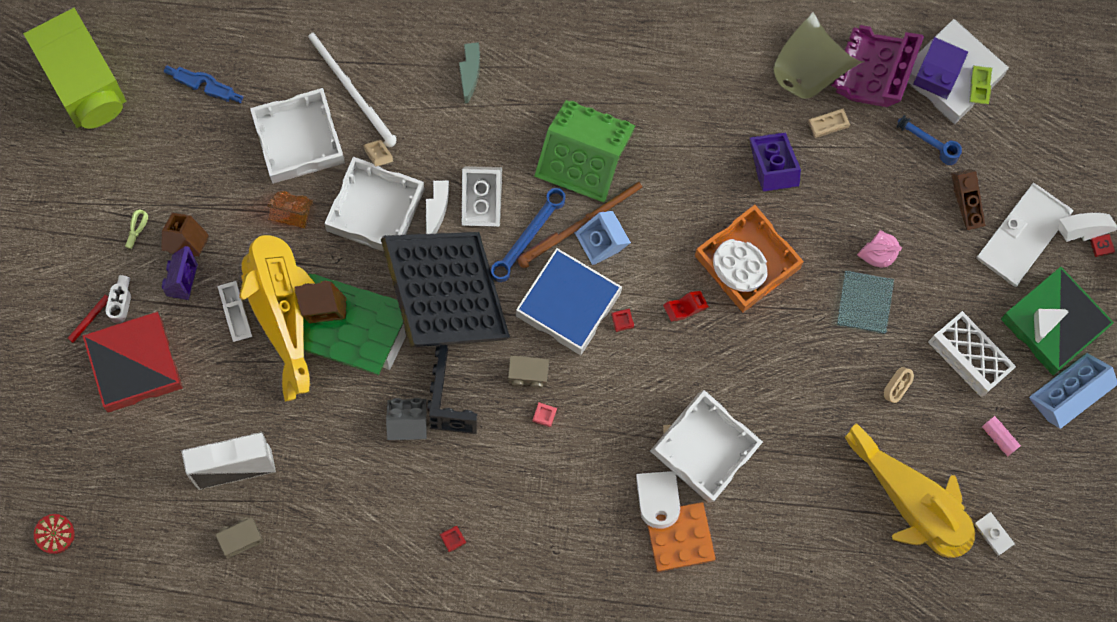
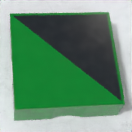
[1001,267,1114,376]

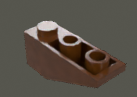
[951,169,985,230]

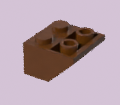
[161,213,209,257]
[295,281,347,323]

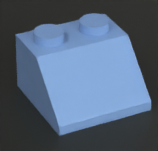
[575,211,631,265]

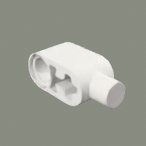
[106,275,131,324]

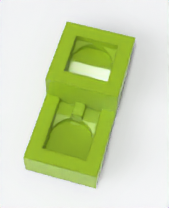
[970,65,992,104]

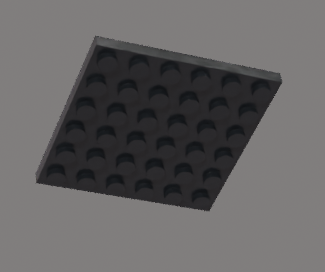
[381,232,510,348]

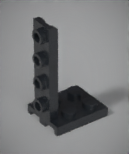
[427,345,477,434]

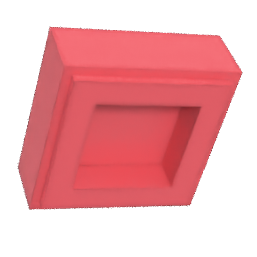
[532,402,557,427]

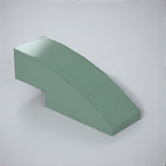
[459,42,480,103]

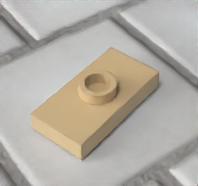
[808,109,850,138]
[364,140,393,167]

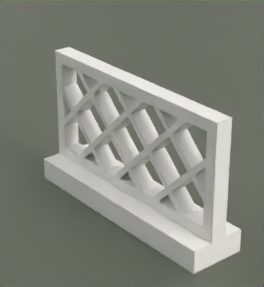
[928,311,1016,398]

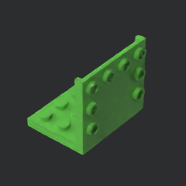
[535,100,635,202]

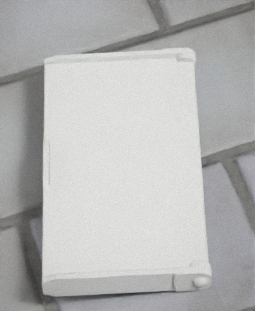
[976,183,1073,287]

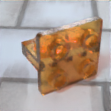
[267,191,313,228]

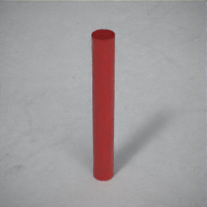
[67,295,108,343]

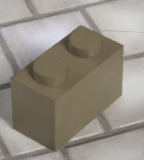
[508,356,549,388]
[215,517,264,559]

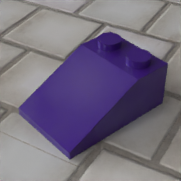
[913,37,968,100]
[750,132,801,191]
[162,246,198,300]

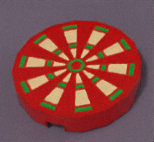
[34,514,75,554]

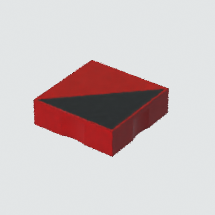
[83,312,183,413]

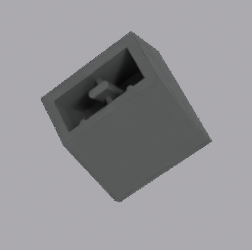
[386,398,427,440]

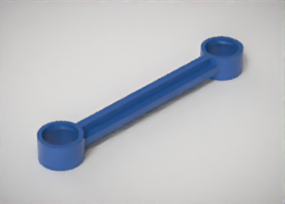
[491,188,565,282]

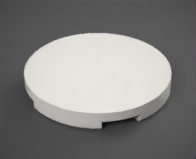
[713,239,768,292]

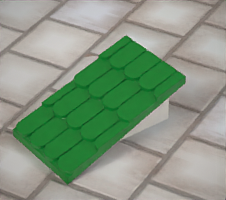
[303,273,406,376]

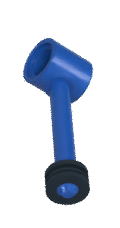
[896,115,962,165]

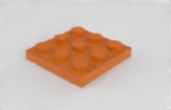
[647,502,716,572]

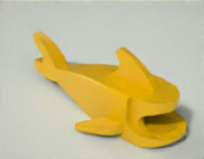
[239,235,315,402]
[845,423,975,558]

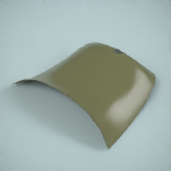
[773,12,865,99]

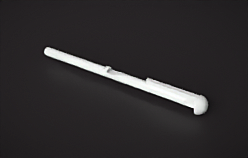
[308,33,397,147]

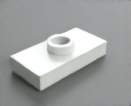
[974,512,1015,556]

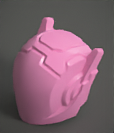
[857,230,902,268]

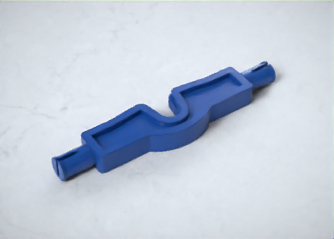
[164,65,243,103]

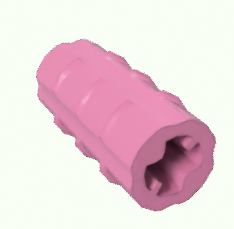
[982,416,1021,457]

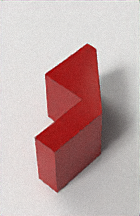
[663,291,709,322]

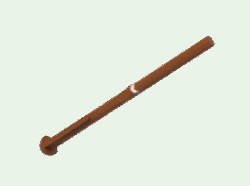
[517,182,643,268]

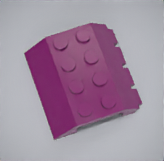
[832,25,924,107]

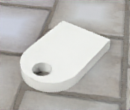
[636,471,680,529]

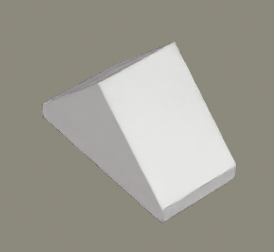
[1034,309,1068,343]

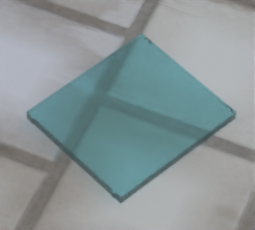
[837,271,894,334]

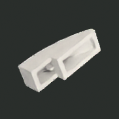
[426,181,449,234]
[1058,213,1117,242]
[217,281,252,342]

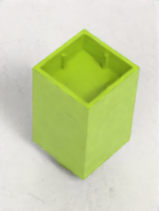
[24,8,127,129]

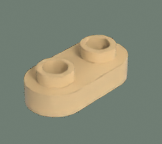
[884,367,914,403]

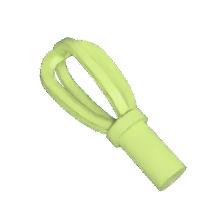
[125,210,148,249]

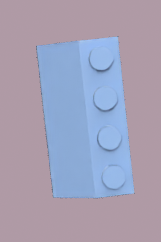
[1029,353,1117,429]

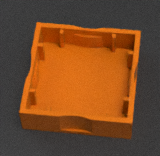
[695,205,804,313]

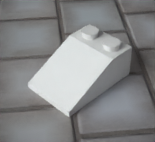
[462,166,502,226]

